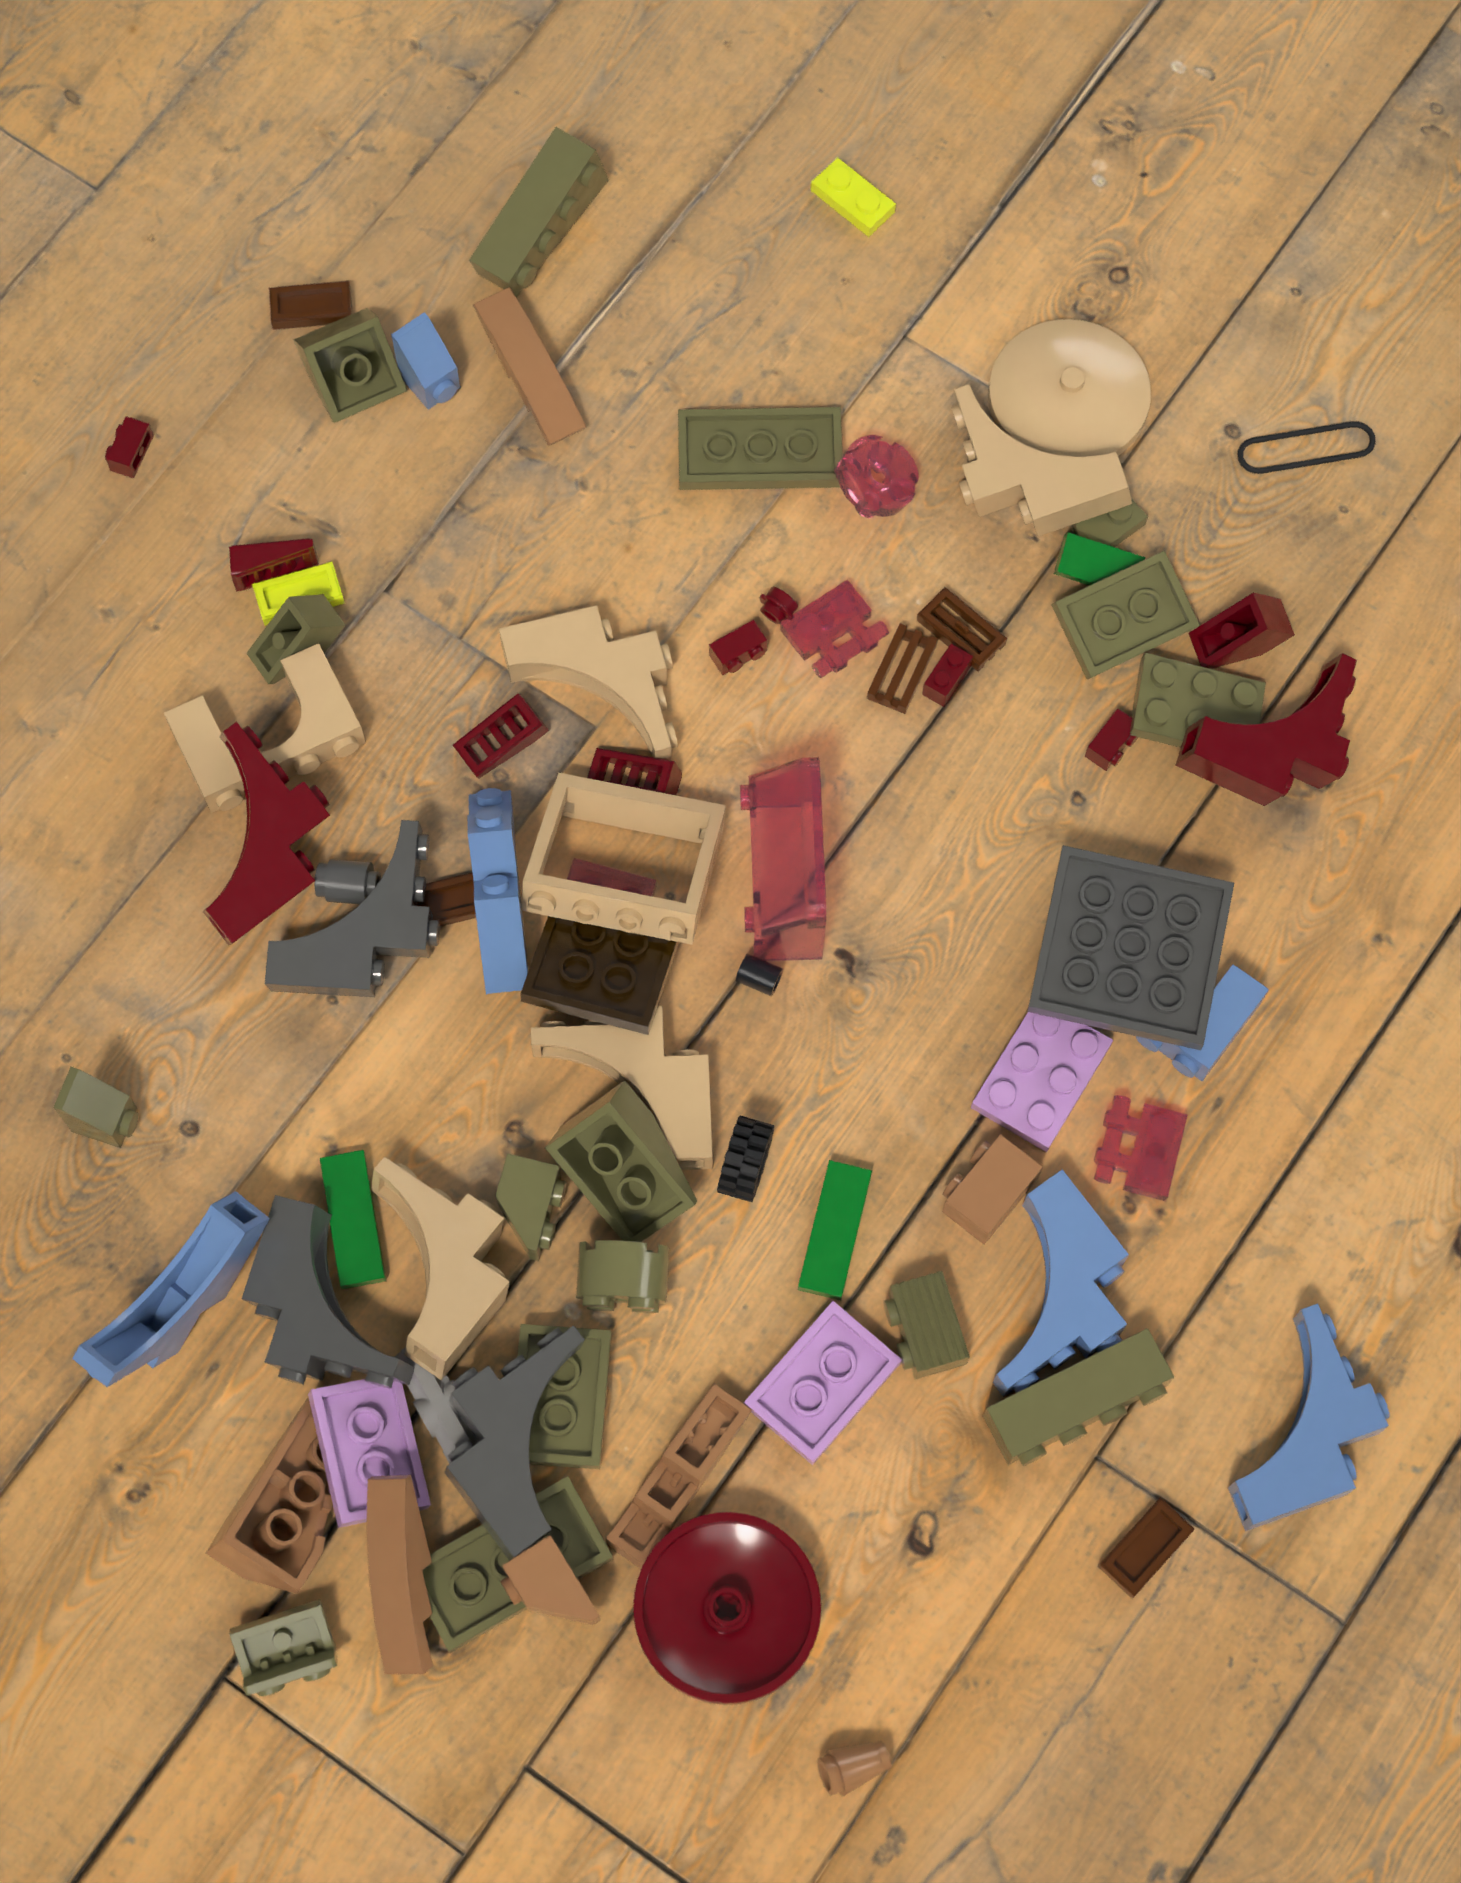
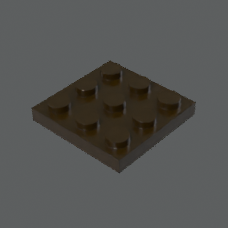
[521,916,679,1035]

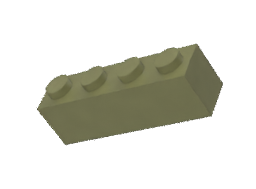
[983,1328,1174,1466]

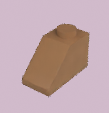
[500,1535,601,1625]

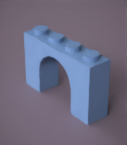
[1136,964,1269,1081]

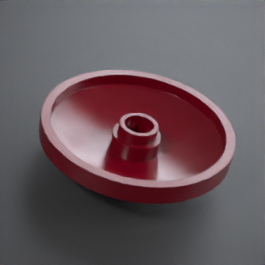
[633,1512,821,1705]

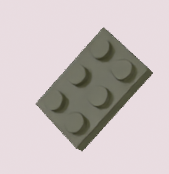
[1051,550,1200,680]
[1130,653,1266,748]
[517,1324,612,1469]

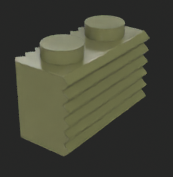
[883,1271,970,1379]

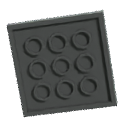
[1027,845,1234,1050]

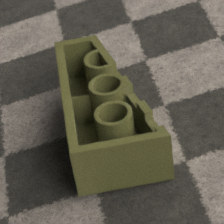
[469,127,609,297]

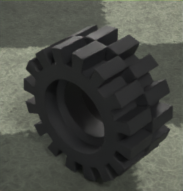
[717,1115,774,1202]

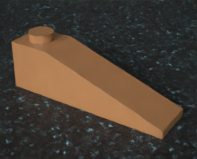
[206,1397,333,1594]

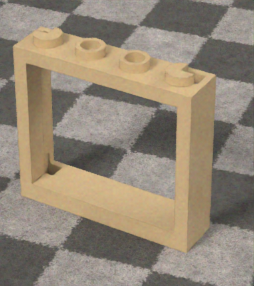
[521,773,726,945]

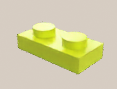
[811,157,896,237]

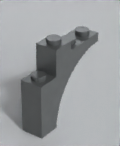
[265,820,440,997]
[242,1195,415,1389]
[444,1325,585,1561]

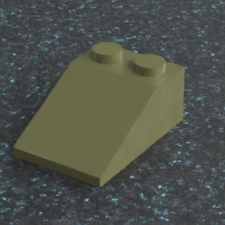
[545,1080,697,1242]

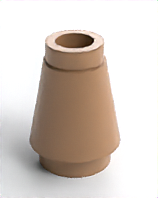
[817,1741,891,1796]

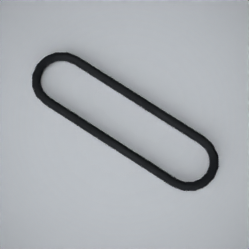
[1237,421,1376,474]

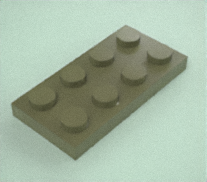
[678,407,843,490]
[422,1476,613,1653]

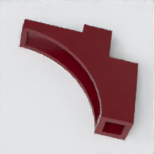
[1175,653,1357,806]
[202,721,330,945]

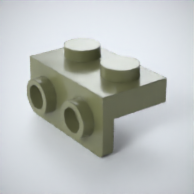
[229,1599,337,1696]

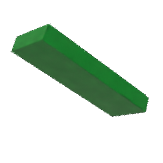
[320,1150,386,1290]
[798,1160,872,1301]

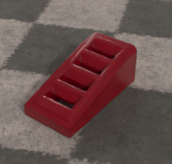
[229,538,318,591]
[453,693,549,779]
[587,748,682,795]

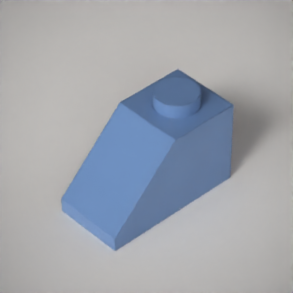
[391,312,460,410]

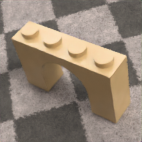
[164,643,366,813]

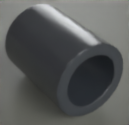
[735,953,783,997]

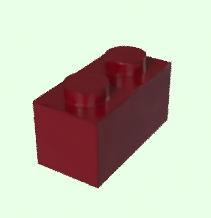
[105,416,154,479]
[709,620,767,676]
[922,644,973,707]
[1085,709,1138,771]

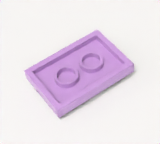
[971,1012,1113,1152]
[744,1301,902,1465]
[308,1379,431,1528]

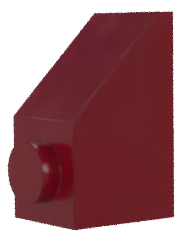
[1188,592,1295,669]

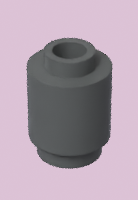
[315,859,381,905]

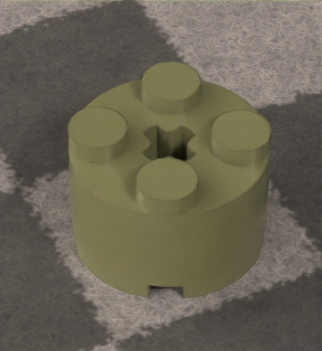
[576,1240,669,1313]

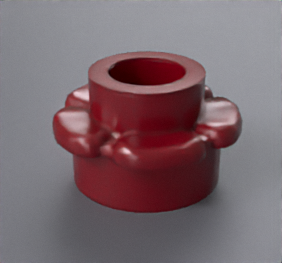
[759,586,798,625]

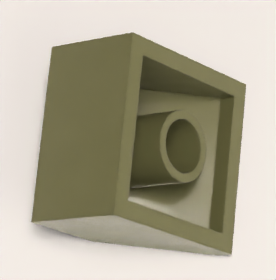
[294,308,407,423]

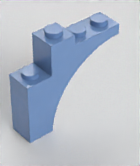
[467,788,528,994]
[993,1169,1129,1397]
[72,1191,270,1387]
[1228,1304,1389,1531]

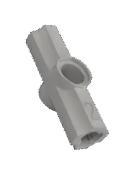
[394,1348,479,1464]

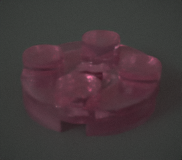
[835,435,918,518]

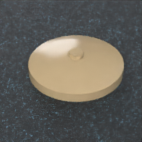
[988,319,1151,457]

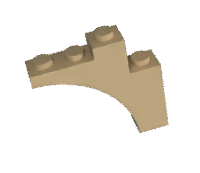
[951,384,1132,536]
[499,605,678,760]
[531,1006,713,1170]
[371,1157,510,1381]

